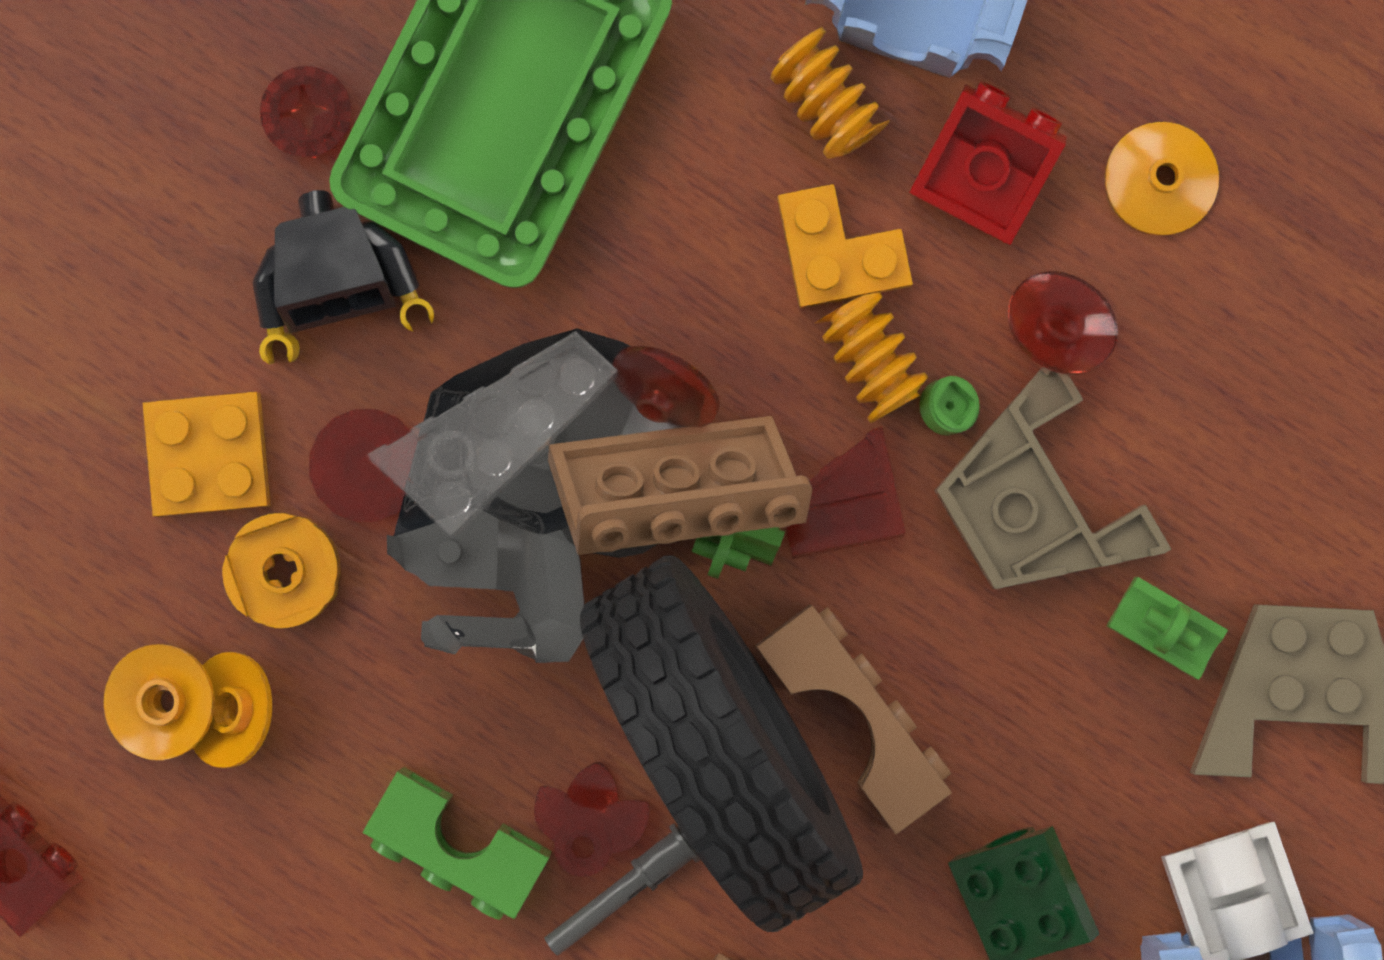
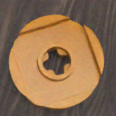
[222,513,341,628]

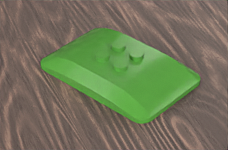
[329,0,672,289]

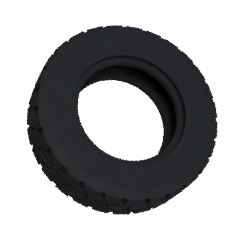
[580,556,863,932]

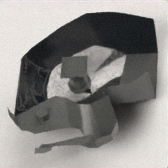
[387,328,705,663]

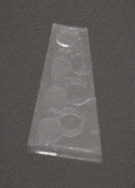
[367,331,618,540]

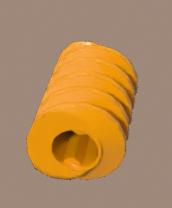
[770,27,890,159]
[814,292,928,424]

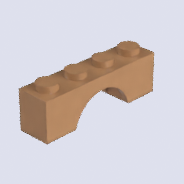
[755,604,952,835]

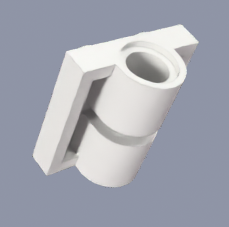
[1161,822,1314,960]

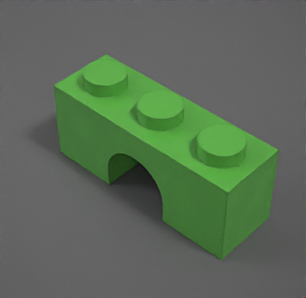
[362,767,552,920]

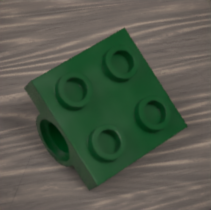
[948,826,1100,960]

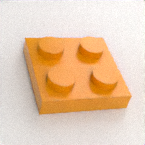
[143,392,271,517]

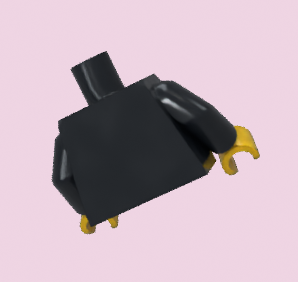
[252,190,434,365]

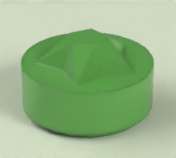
[920,376,980,436]

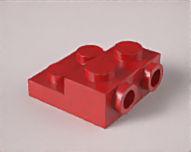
[909,81,1067,245]

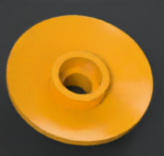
[1104,122,1219,236]
[104,644,215,760]
[193,652,272,768]

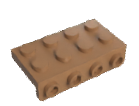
[548,416,812,555]

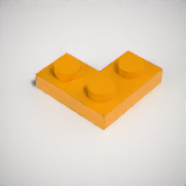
[777,184,913,309]

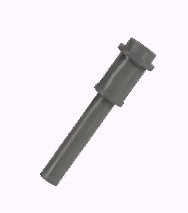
[544,823,701,956]

